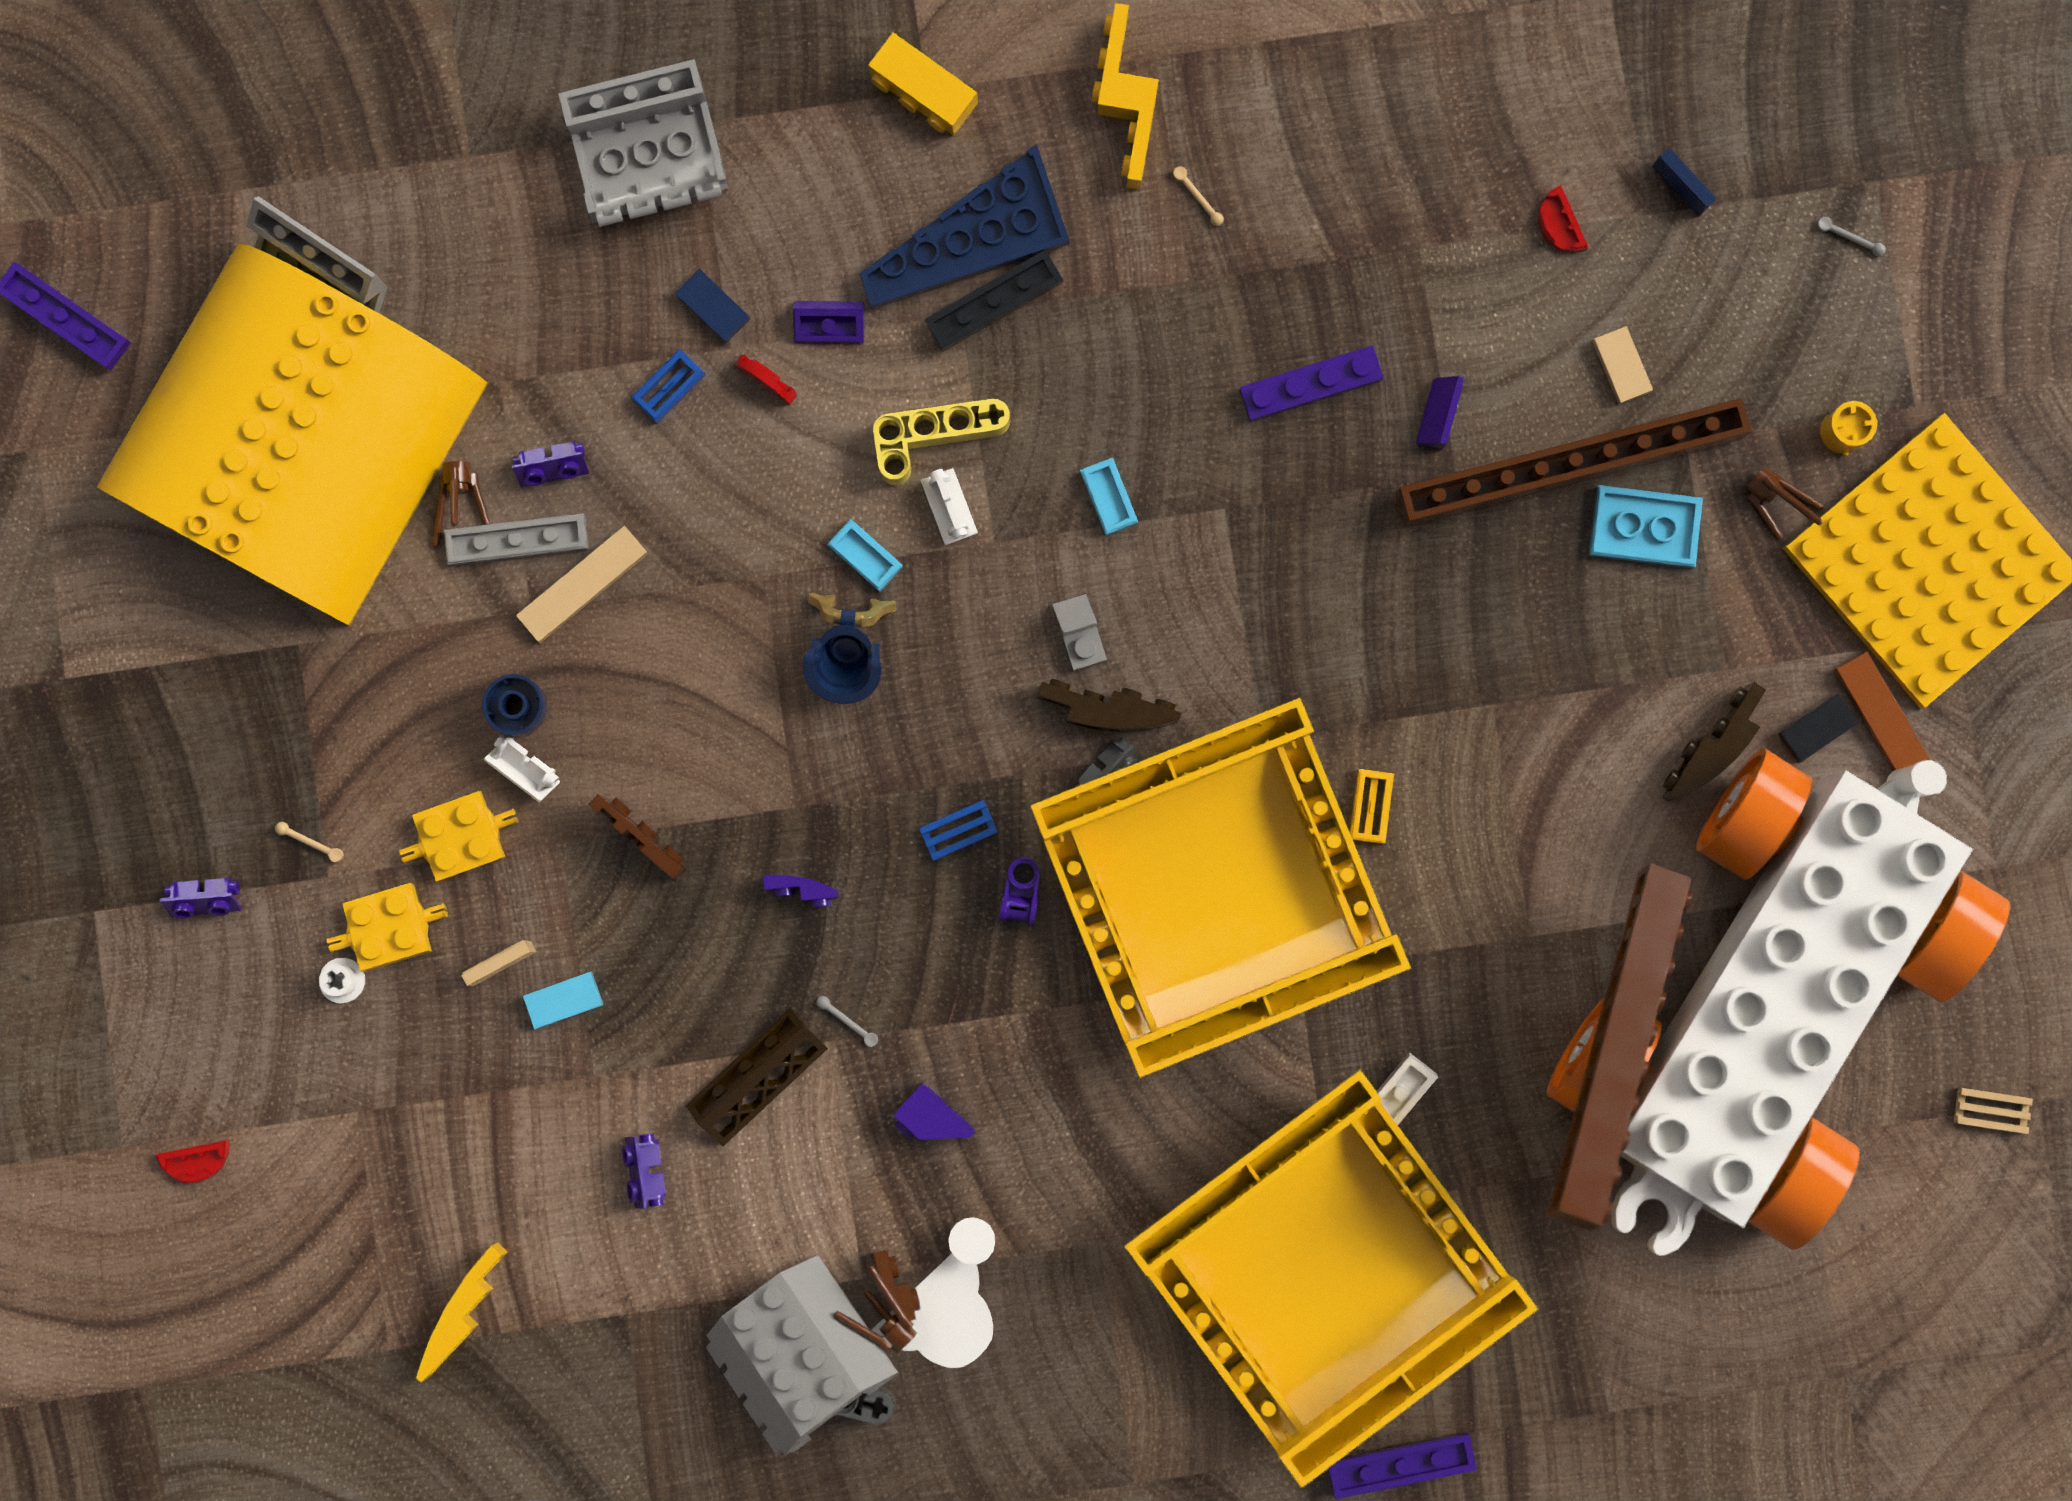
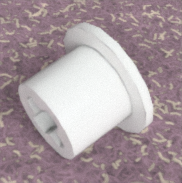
[319,958,365,1003]
[948,1217,995,1265]

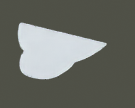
[871,1254,993,1368]

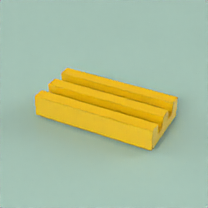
[1350,769,1394,844]

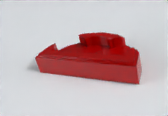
[1538,185,1589,253]
[734,355,797,405]
[155,1140,229,1183]

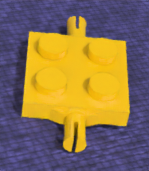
[399,791,519,882]
[327,883,448,973]

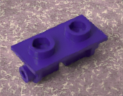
[512,441,589,487]
[160,877,242,919]
[622,1133,666,1209]

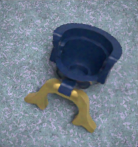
[803,593,896,704]

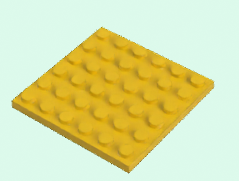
[1783,413,2072,709]

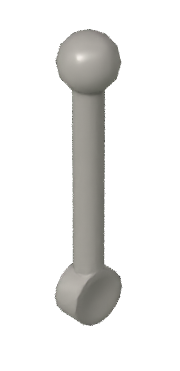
[1817,217,1886,256]
[816,996,878,1047]

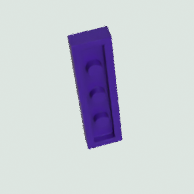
[0,261,131,371]
[1239,345,1384,422]
[1328,1432,1477,1500]

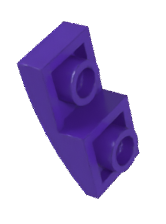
[763,875,839,907]

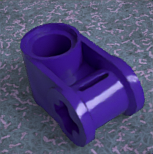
[999,857,1040,927]

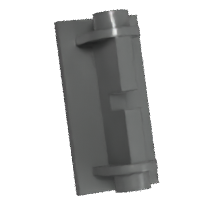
[1075,737,1143,788]

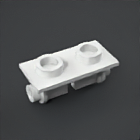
[920,468,978,546]
[483,734,560,803]

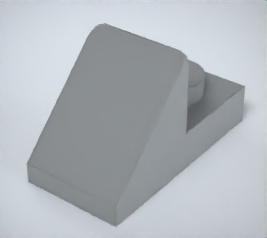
[1052,594,1107,672]

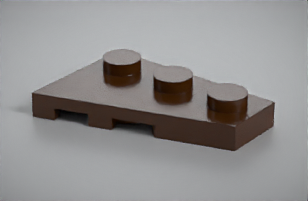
[588,794,686,880]

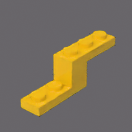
[1092,3,1159,190]

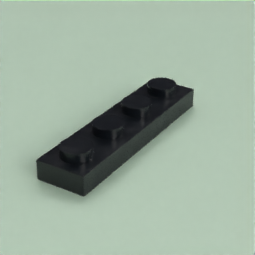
[925,250,1063,352]

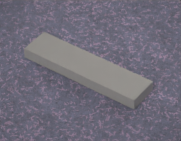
[444,514,589,566]

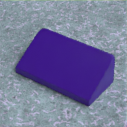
[793,301,864,343]
[1416,376,1464,451]

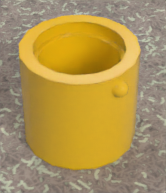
[1820,401,1877,456]

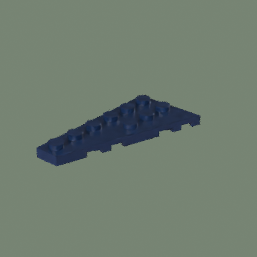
[860,144,1070,309]

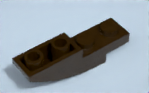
[1037,679,1181,732]
[1662,682,1766,801]

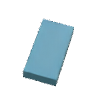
[1080,457,1138,537]
[827,519,903,592]
[523,972,603,1030]

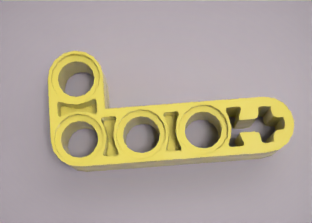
[873,399,1010,486]

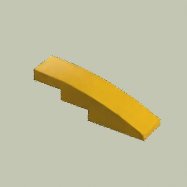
[416,1242,508,1382]

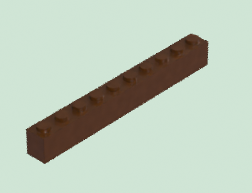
[1395,398,1752,528]
[1547,863,1692,1231]

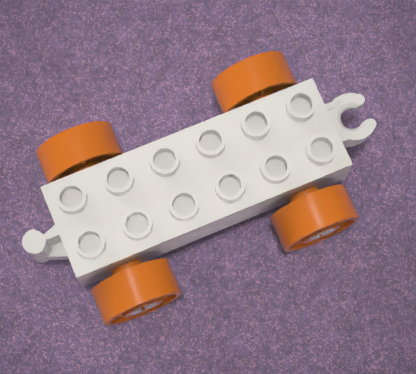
[1547,748,2010,1256]

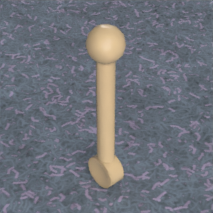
[1173,166,1224,226]
[275,822,344,862]

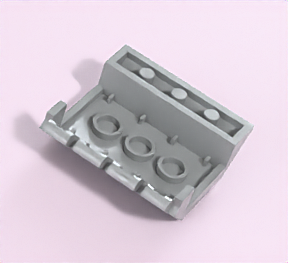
[558,59,728,227]
[246,196,388,313]
[706,1255,899,1455]

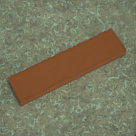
[1834,652,1930,771]

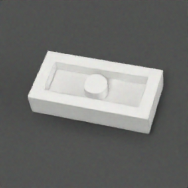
[1376,1052,1438,1125]

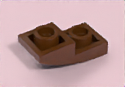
[871,1250,920,1320]

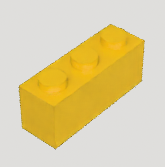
[868,32,978,136]

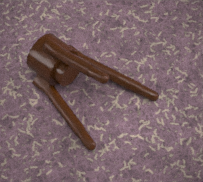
[432,461,490,548]
[1746,466,1824,540]
[834,1266,917,1353]

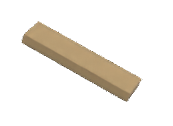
[516,525,648,643]

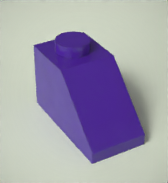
[893,1082,976,1140]

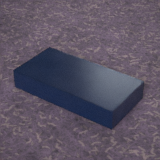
[1652,148,1716,216]
[675,269,750,344]

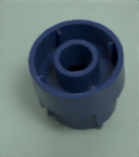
[482,674,547,737]

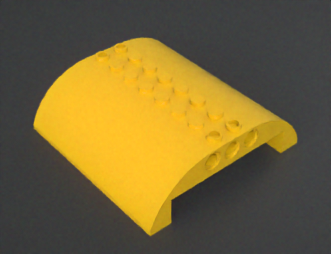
[97,243,488,626]
[1030,698,1411,1078]
[1124,1070,1538,1488]

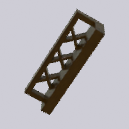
[686,1008,828,1146]

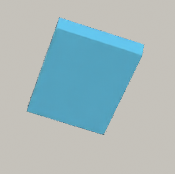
[1588,485,1703,569]

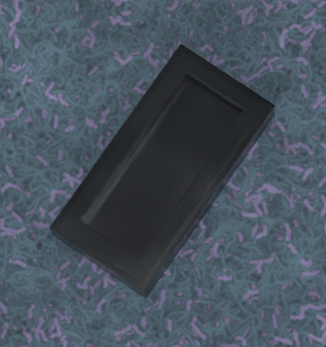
[1778,693,1859,763]

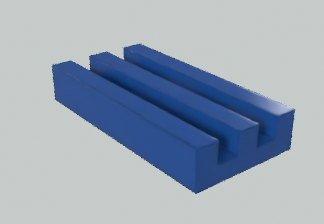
[631,349,706,424]
[919,800,998,861]

